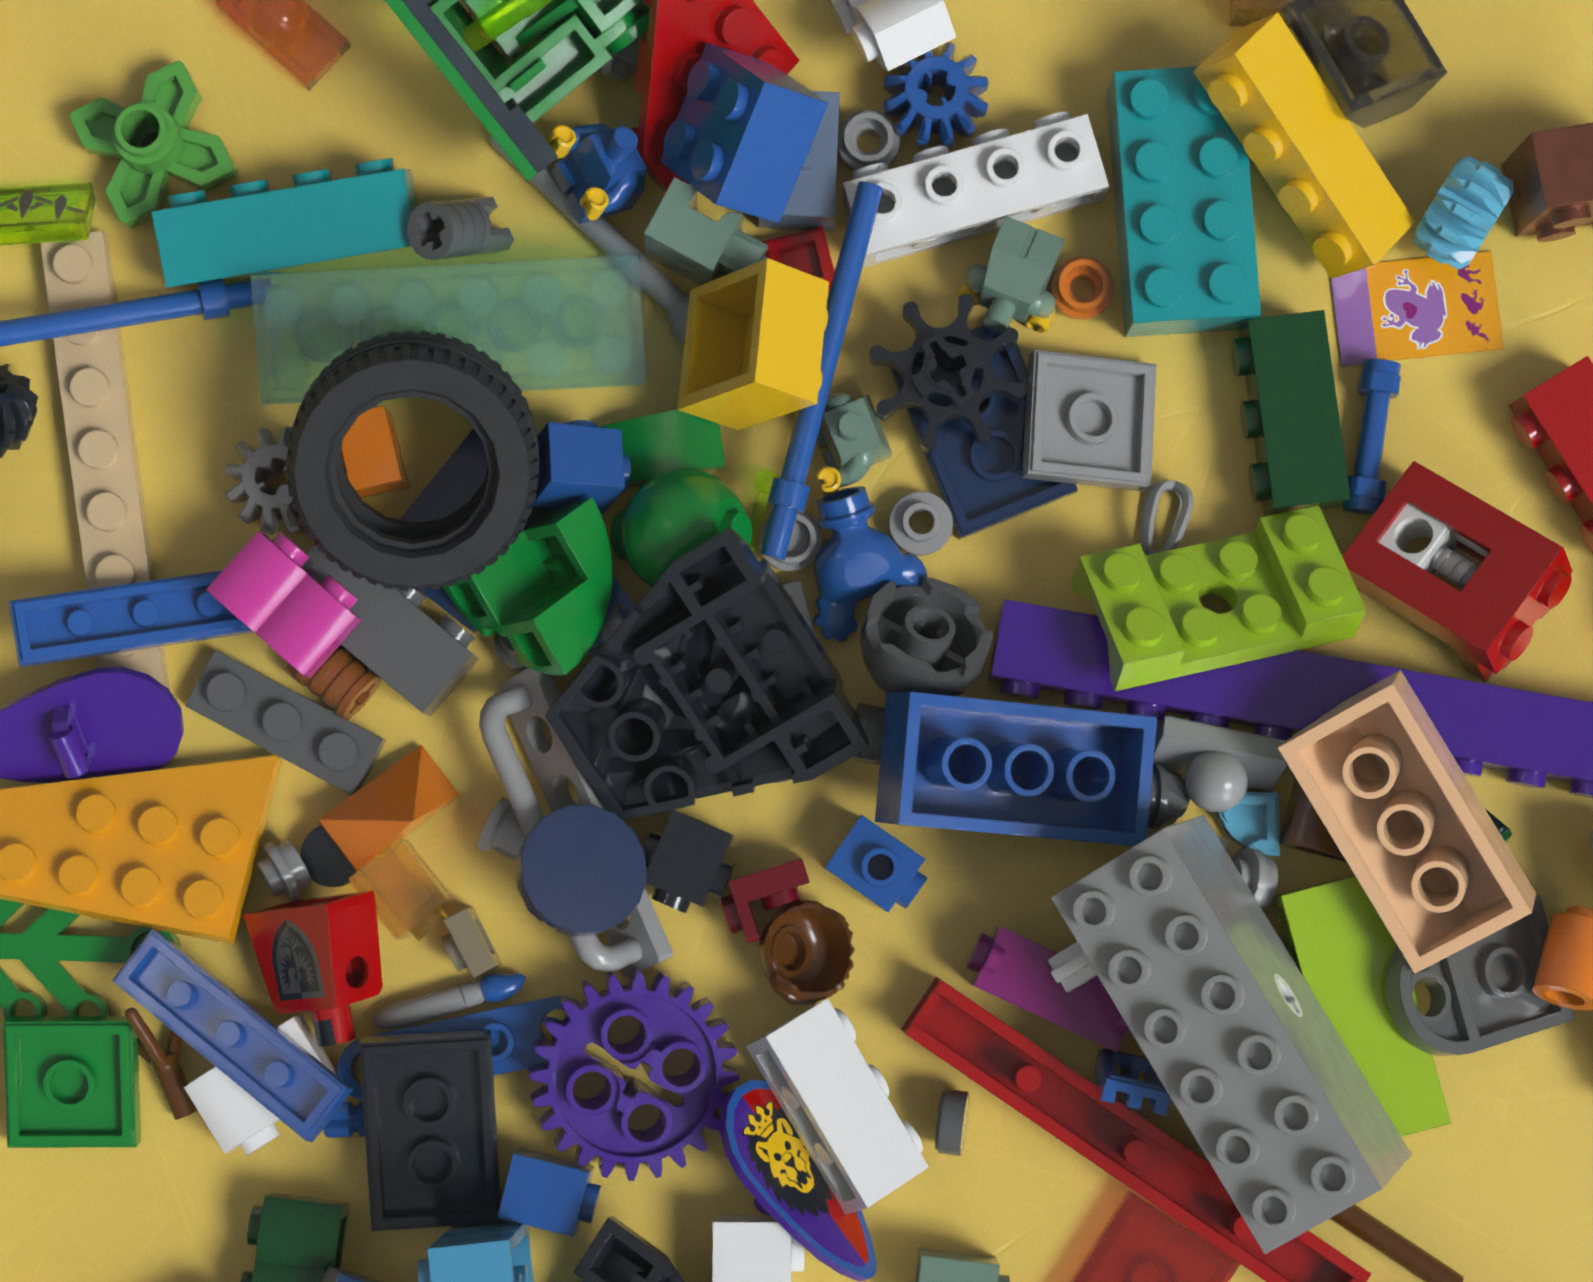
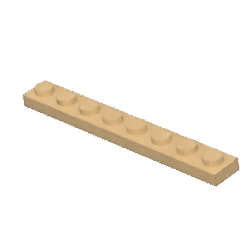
[40,230,170,690]

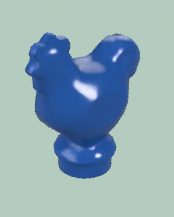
[813,486,928,642]

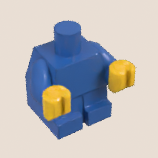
[547,123,647,224]

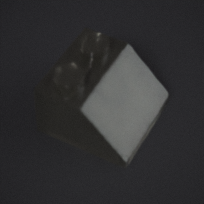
[1281,0,1448,128]

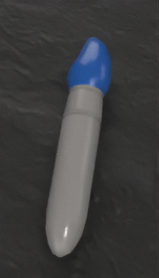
[373,973,526,1029]

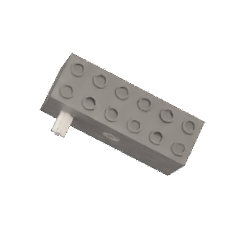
[1048,815,1411,1254]

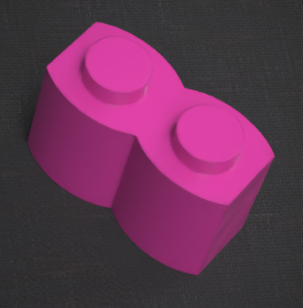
[206,531,362,678]

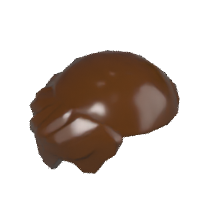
[759,900,855,1005]

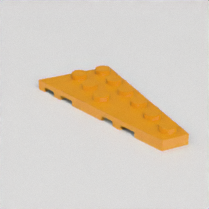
[0,755,282,945]

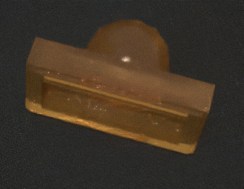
[215,0,351,91]

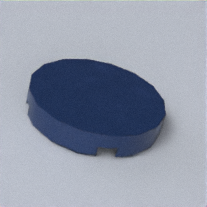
[515,805,647,936]

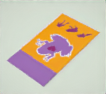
[1331,251,1504,366]

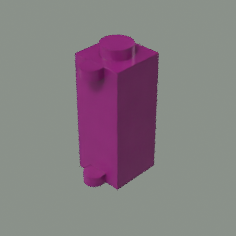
[966,926,1129,1052]

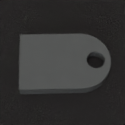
[1385,895,1575,1056]

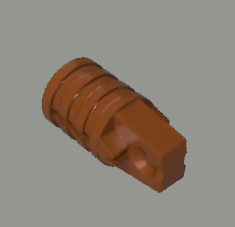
[284,646,382,721]

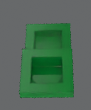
[600,409,726,488]

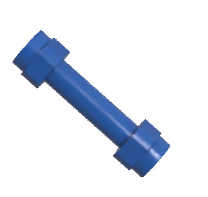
[1342,359,1401,515]

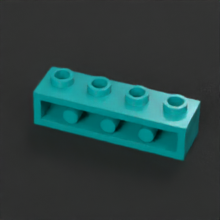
[151,158,417,288]

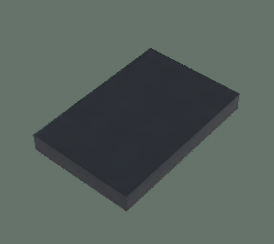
[359,1029,502,1231]

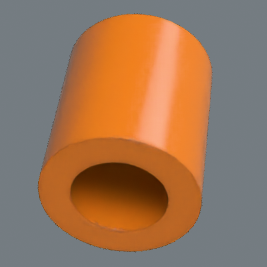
[1532,906,1593,1011]

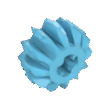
[1414,155,1514,270]

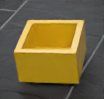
[677,258,829,431]

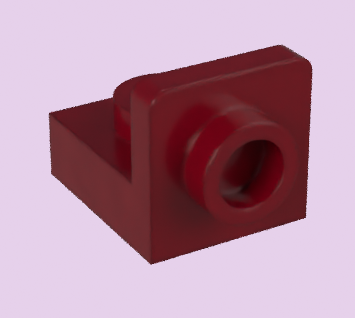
[720,858,810,943]

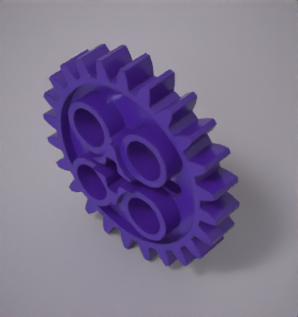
[528,967,740,1181]

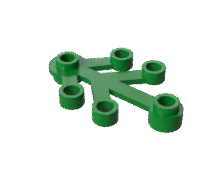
[0,899,181,1019]

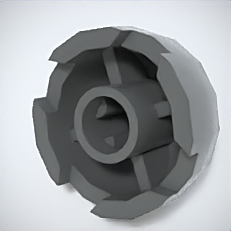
[860,578,993,696]

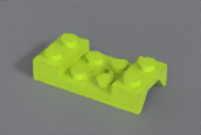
[1072,505,1367,692]

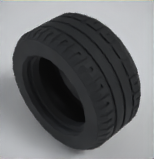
[286,330,539,592]

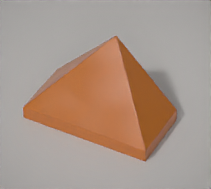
[317,745,460,872]

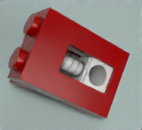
[1342,461,1573,683]

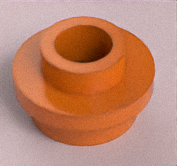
[1050,256,1114,320]

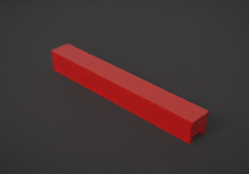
[900,977,1371,1282]

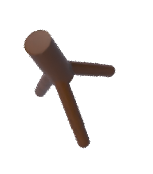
[125,1007,198,1120]

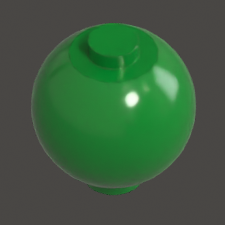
[610,469,752,587]

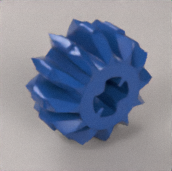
[883,41,989,149]

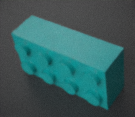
[1107,66,1261,337]

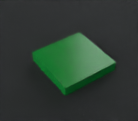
[3,1016,141,1148]

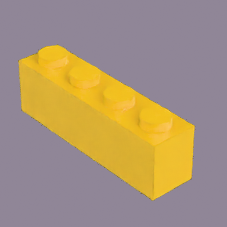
[1193,12,1415,279]

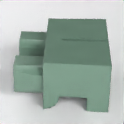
[644,177,768,285]

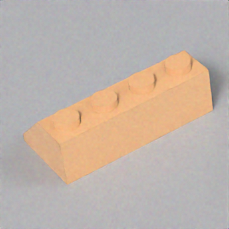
[1278,670,1536,974]

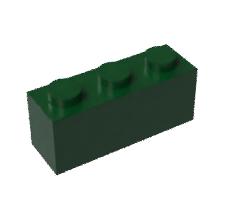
[1232,310,1351,516]

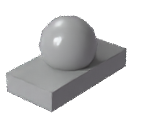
[1153,716,1288,812]

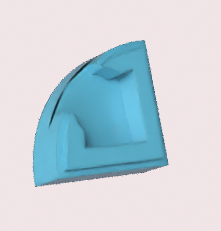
[1215,792,1280,857]

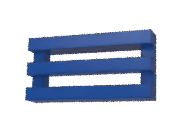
[1094,1048,1171,1116]

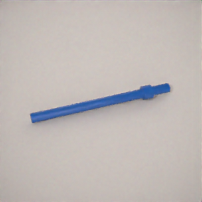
[760,181,883,561]
[0,277,279,347]

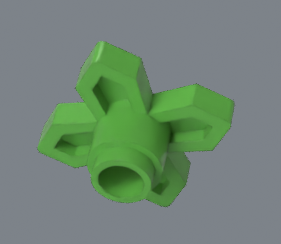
[70,61,238,228]

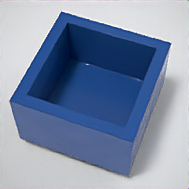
[660,42,829,223]

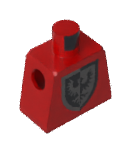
[244,890,383,1047]

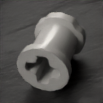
[477,797,525,860]

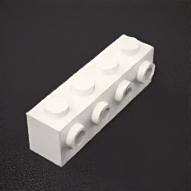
[842,112,1109,268]

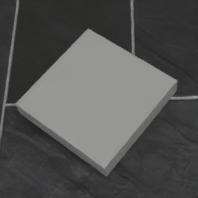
[1022,350,1157,492]

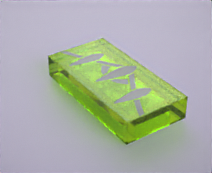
[0,182,96,246]

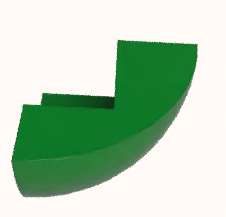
[442,497,613,676]

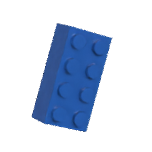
[875,692,1157,846]

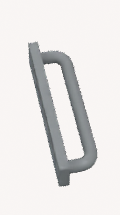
[479,668,673,977]

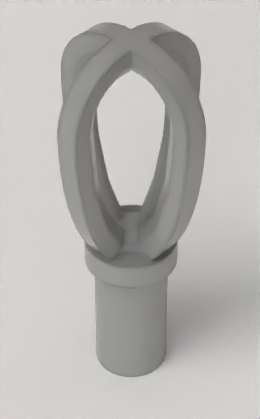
[1139,479,1193,555]

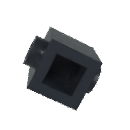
[643,810,735,913]

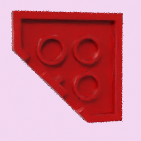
[631,0,800,193]

